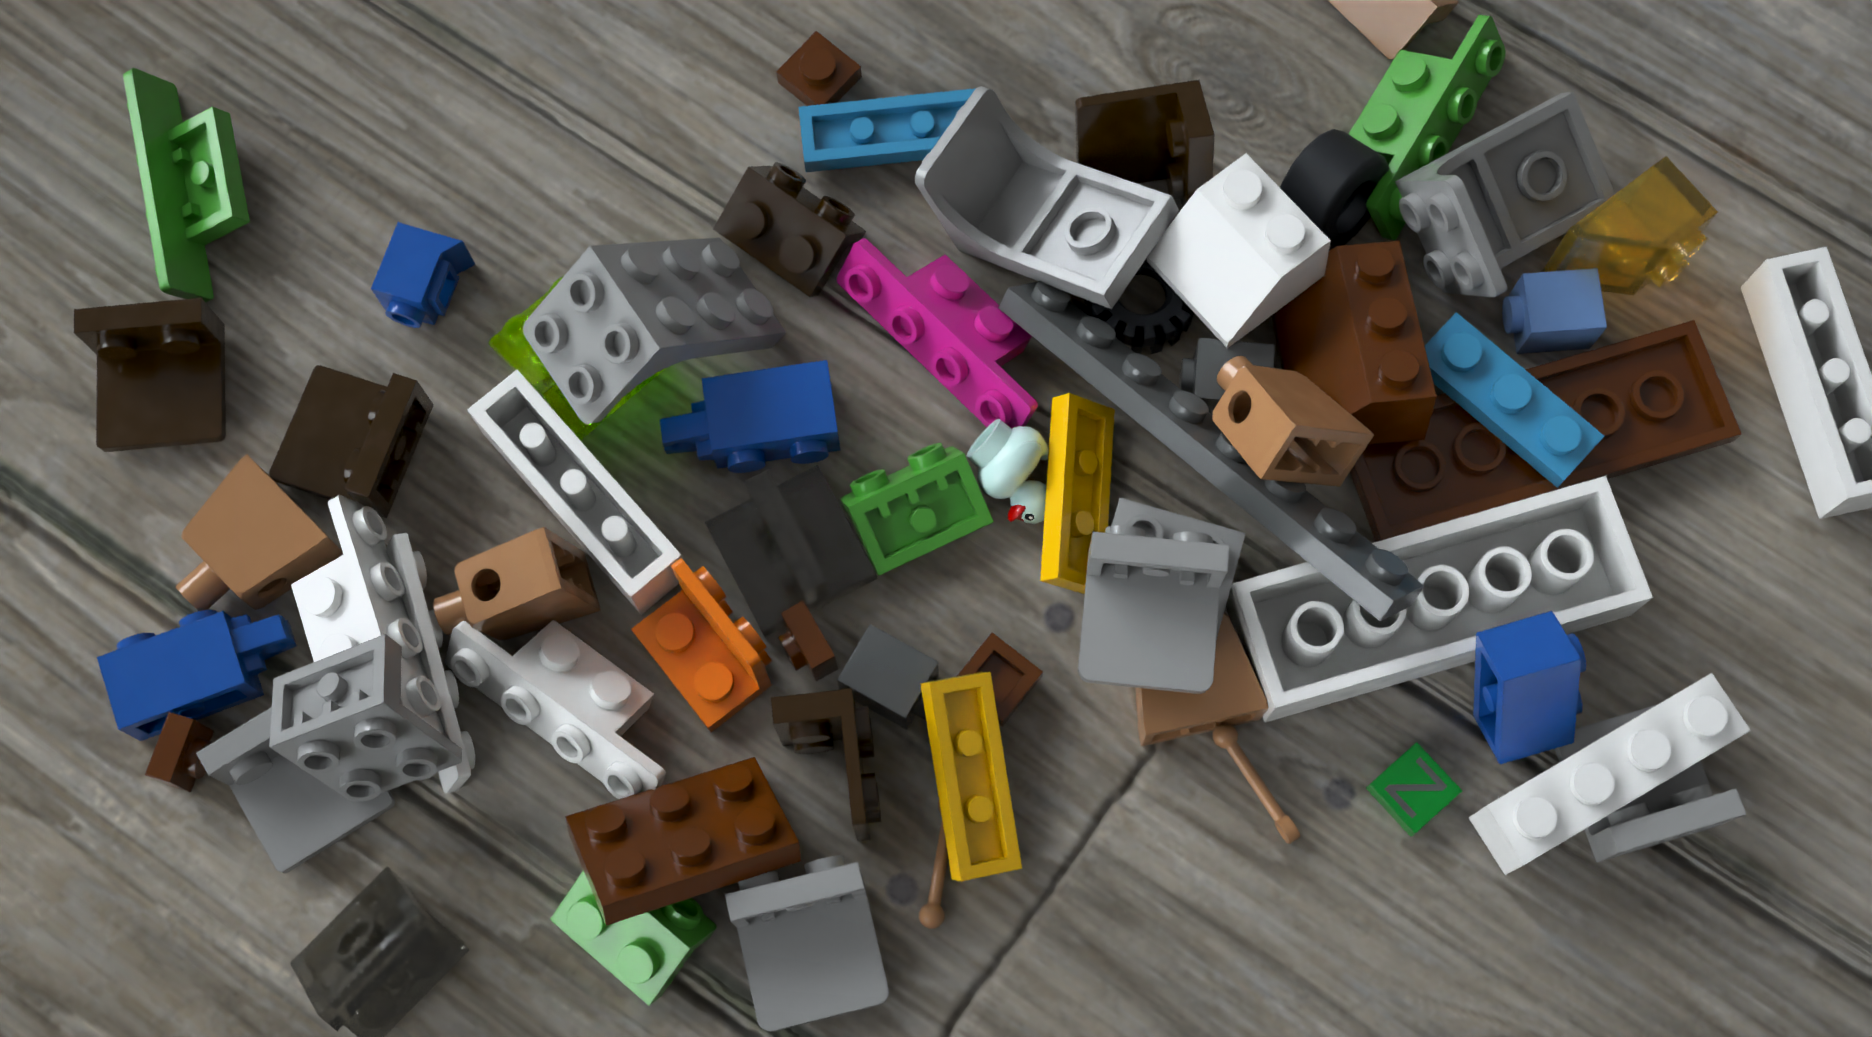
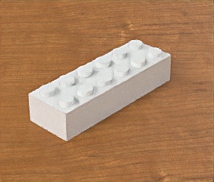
[1226,476,1653,723]

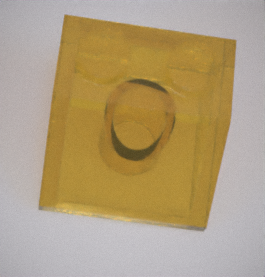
[1541,156,1718,295]

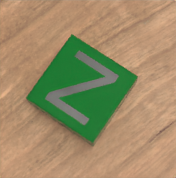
[1366,742,1462,837]

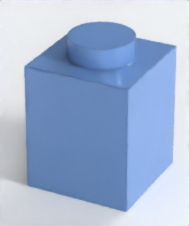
[1502,268,1607,354]

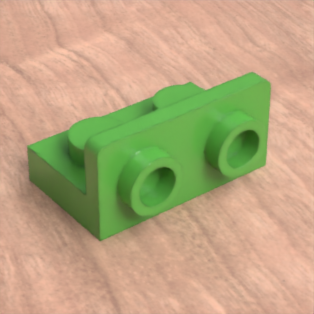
[840,443,994,576]

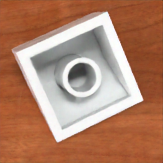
[1147,153,1331,349]

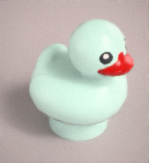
[966,419,1049,524]

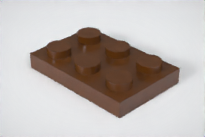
[565,757,801,926]

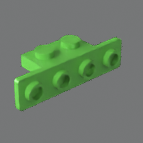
[1349,14,1506,240]
[123,68,250,302]

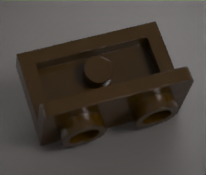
[713,162,866,297]

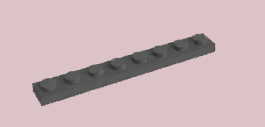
[998,281,1424,621]

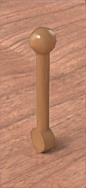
[1213,723,1300,844]
[919,801,948,929]

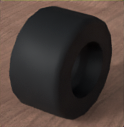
[1280,129,1389,251]

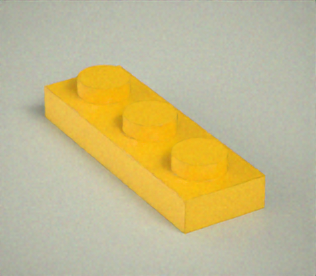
[1040,393,1115,594]
[920,672,1022,882]

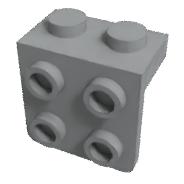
[1078,525,1230,694]
[725,855,889,1032]

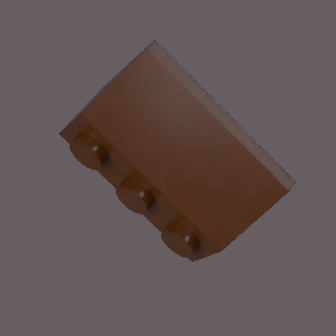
[1271,241,1437,444]

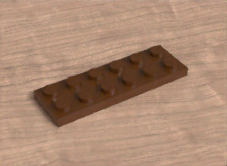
[1350,320,1742,542]

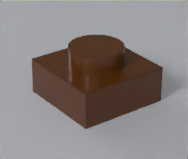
[776,31,862,106]
[778,601,838,681]
[956,632,1043,727]
[145,712,214,792]

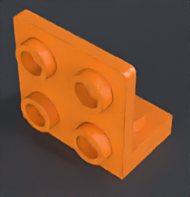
[631,558,772,733]

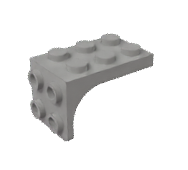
[915,86,1179,309]
[1395,92,1619,297]
[523,237,786,424]

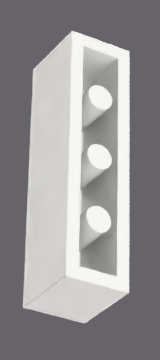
[1741,247,1872,519]
[467,369,684,615]
[1469,673,1751,875]

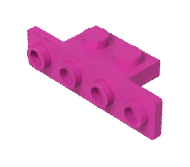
[837,238,1038,429]

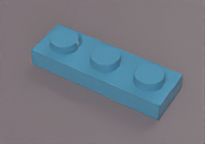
[799,88,976,172]
[1425,312,1604,488]

